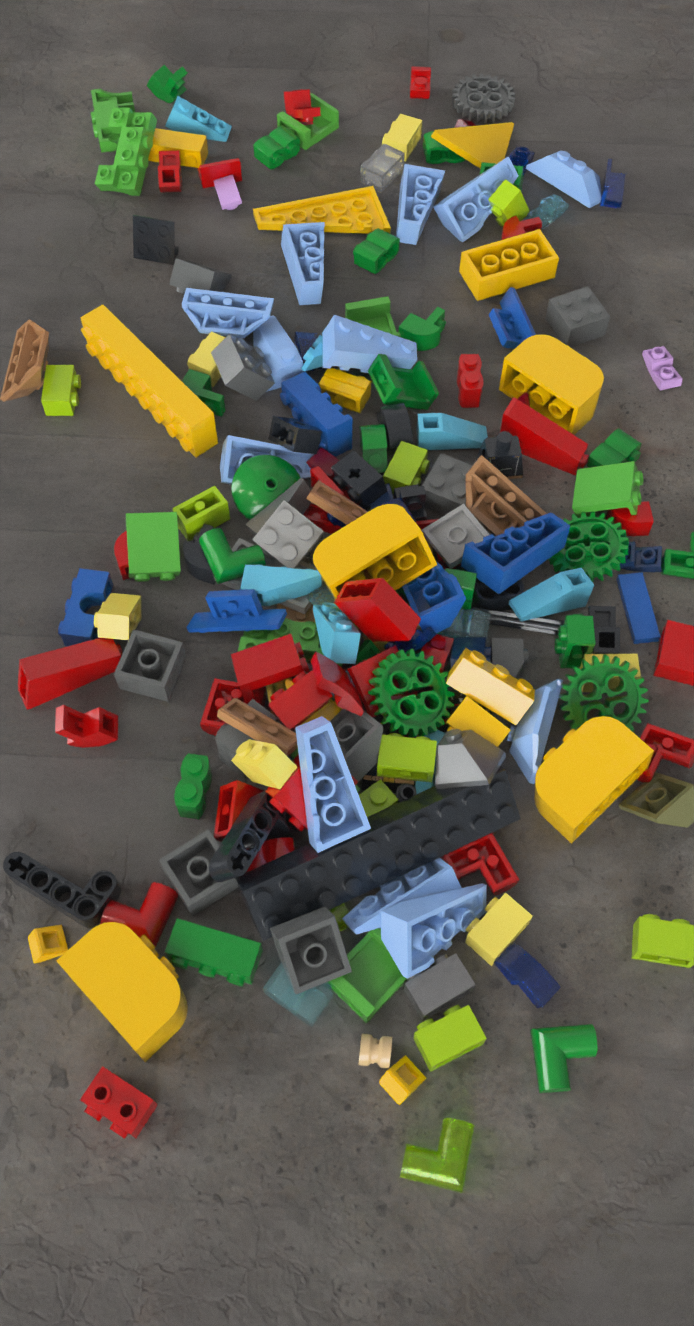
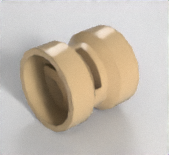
[359,1033,392,1069]

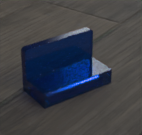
[600,159,625,209]

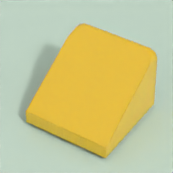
[28,924,68,964]
[379,1055,426,1105]

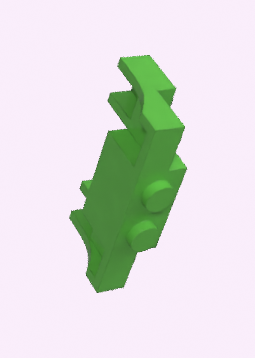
[91,89,135,152]
[95,108,157,196]
[238,618,344,669]

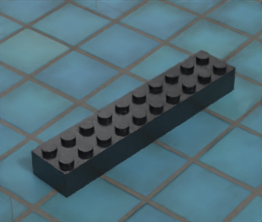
[235,766,521,941]

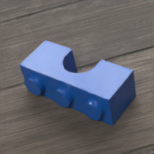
[58,568,114,646]

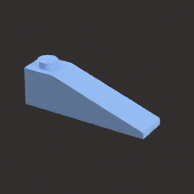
[433,157,519,242]
[253,315,303,392]
[220,435,313,484]
[343,858,461,934]
[381,883,487,979]

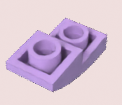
[213,174,242,210]
[642,346,682,391]

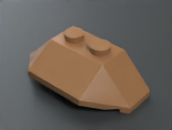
[0,319,49,402]
[466,455,547,536]

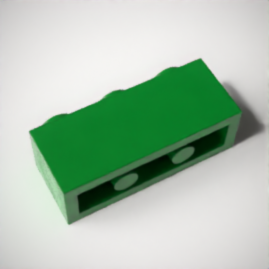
[165,918,263,986]

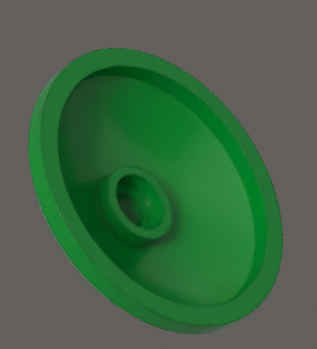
[231,455,301,520]

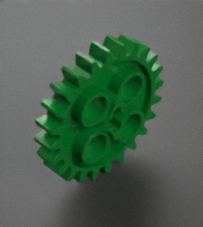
[549,511,629,582]
[368,649,454,738]
[559,654,649,732]

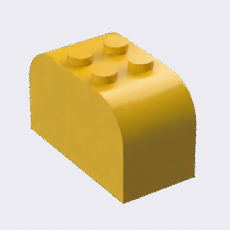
[499,335,604,435]
[313,504,437,619]
[534,716,654,844]
[56,922,188,1062]

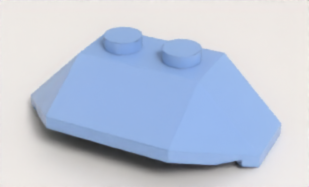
[526,151,602,208]
[182,288,274,338]
[507,679,563,784]

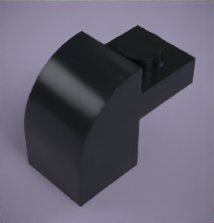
[376,402,413,448]
[394,485,427,521]
[183,524,216,585]
[588,606,620,654]

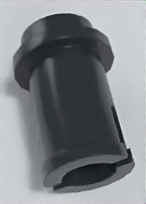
[395,783,416,803]

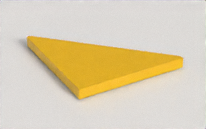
[431,122,514,169]

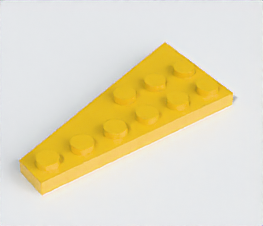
[253,186,391,234]

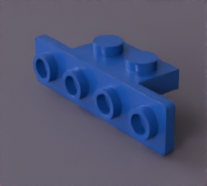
[489,287,536,349]
[186,589,287,633]

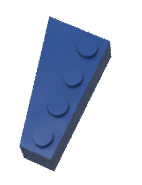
[280,372,353,457]
[461,513,570,594]

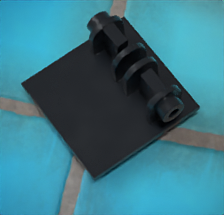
[133,215,179,265]

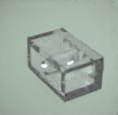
[360,144,404,193]

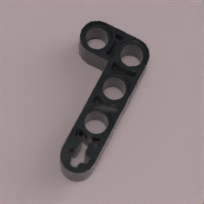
[464,569,524,611]
[209,790,299,883]
[3,852,121,928]

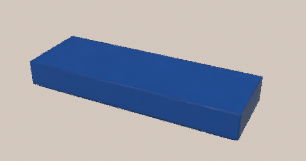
[616,572,660,644]

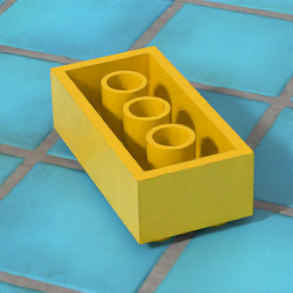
[459,229,559,301]

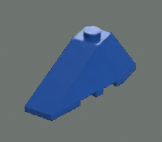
[402,562,466,638]

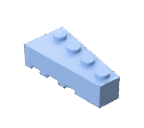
[396,164,445,245]
[281,222,325,305]
[323,315,417,373]
[295,716,371,853]

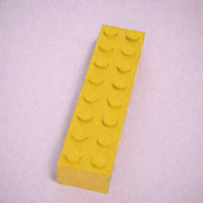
[80,305,218,457]

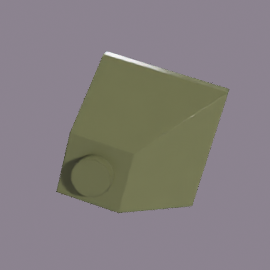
[619,772,694,828]

